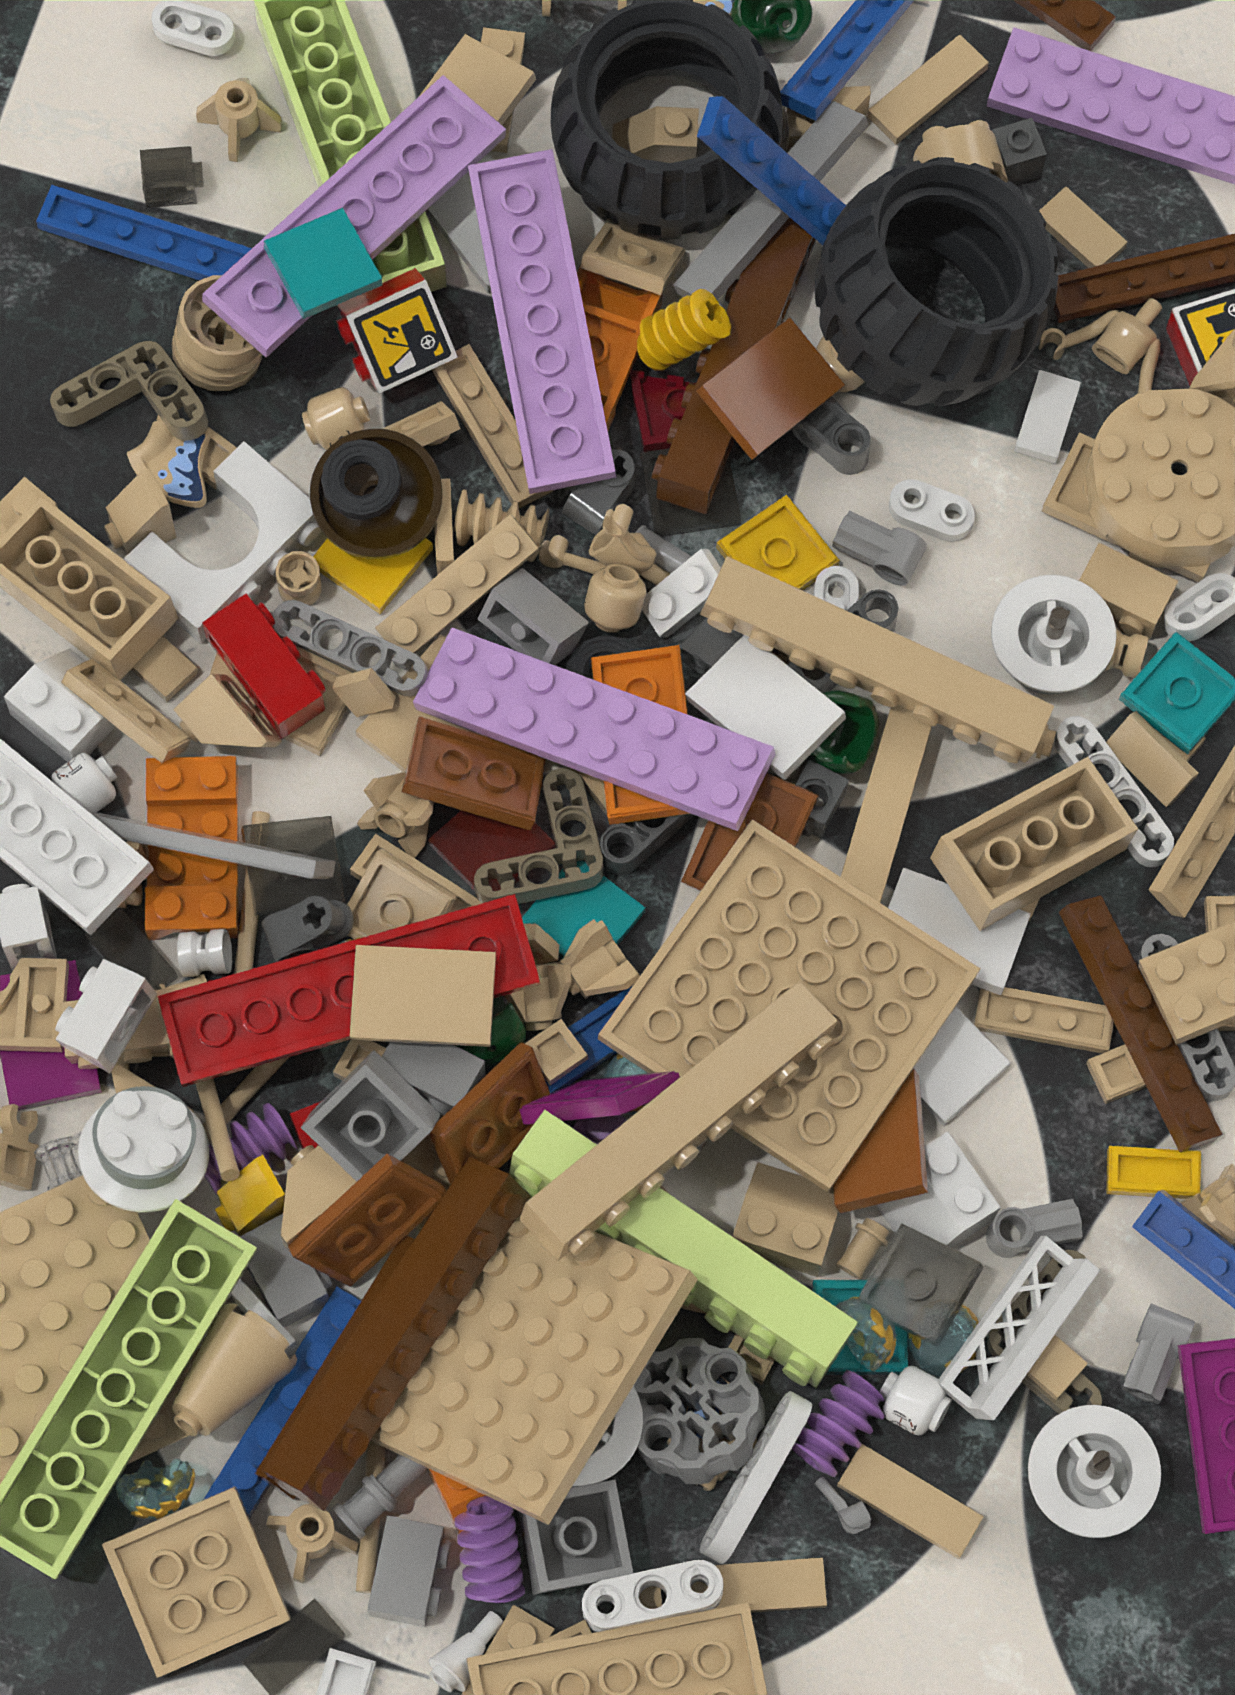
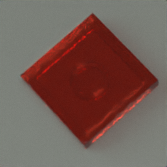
[428,810,555,892]

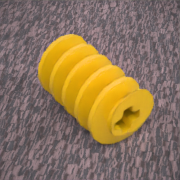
[637,289,731,371]

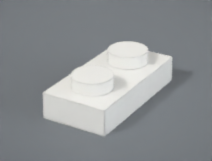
[642,549,721,638]

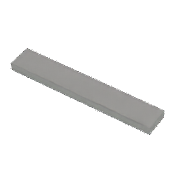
[673,101,869,301]
[91,812,336,879]

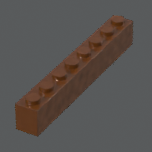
[652,217,816,514]
[262,1157,530,1511]

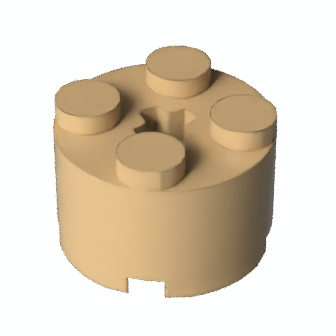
[913,120,1008,183]

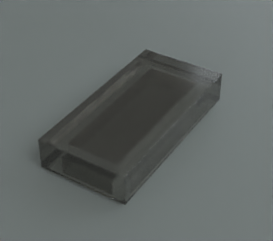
[85,907,178,990]
[242,1598,346,1695]

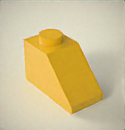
[214,1155,285,1237]

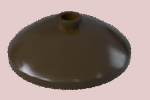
[310,428,443,559]

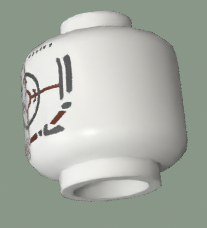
[51,753,118,813]
[880,1366,952,1436]

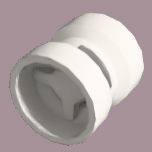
[177,929,232,977]

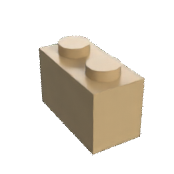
[1079,543,1178,640]

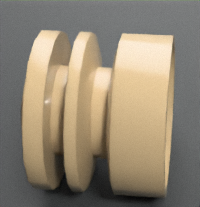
[172,275,263,391]

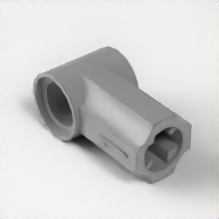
[832,510,927,586]
[986,1199,1083,1258]
[1122,1303,1195,1404]

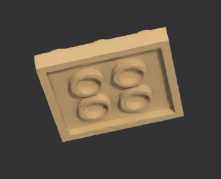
[102,1486,291,1678]

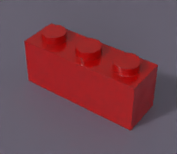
[202,593,326,740]

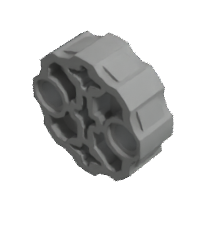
[633,1338,765,1484]

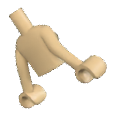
[1039,298,1162,396]
[539,504,670,585]

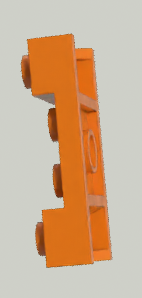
[577,267,663,431]
[145,756,239,940]

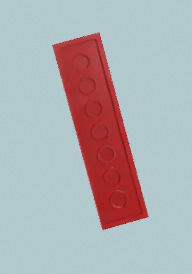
[157,894,541,1087]

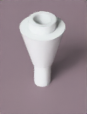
[429,1611,503,1692]

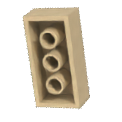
[0,495,179,681]
[930,757,1138,931]

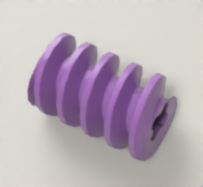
[204,1103,298,1196]
[792,1370,885,1477]
[455,1496,525,1603]

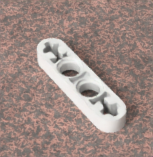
[1055,716,1174,867]
[700,1391,812,1564]

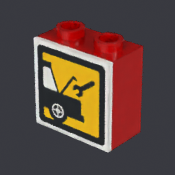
[336,268,458,393]
[1166,289,1235,385]

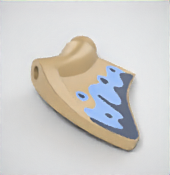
[127,415,211,508]

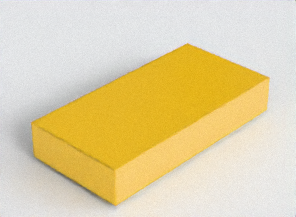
[1106,1146,1201,1199]

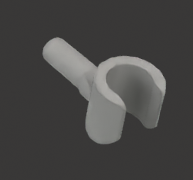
[815,1477,871,1534]

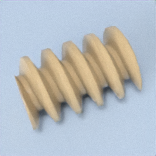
[454,489,550,562]

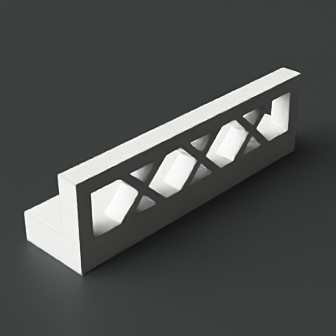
[938,1236,1100,1420]

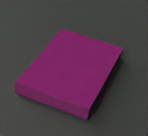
[0,960,102,1111]
[519,1071,680,1124]

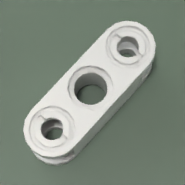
[582,1560,723,1632]

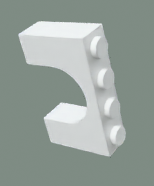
[123,442,321,644]

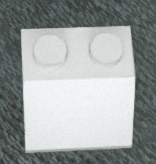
[4,648,116,762]
[55,959,157,1073]
[876,1132,1001,1269]

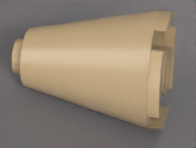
[172,1303,297,1437]

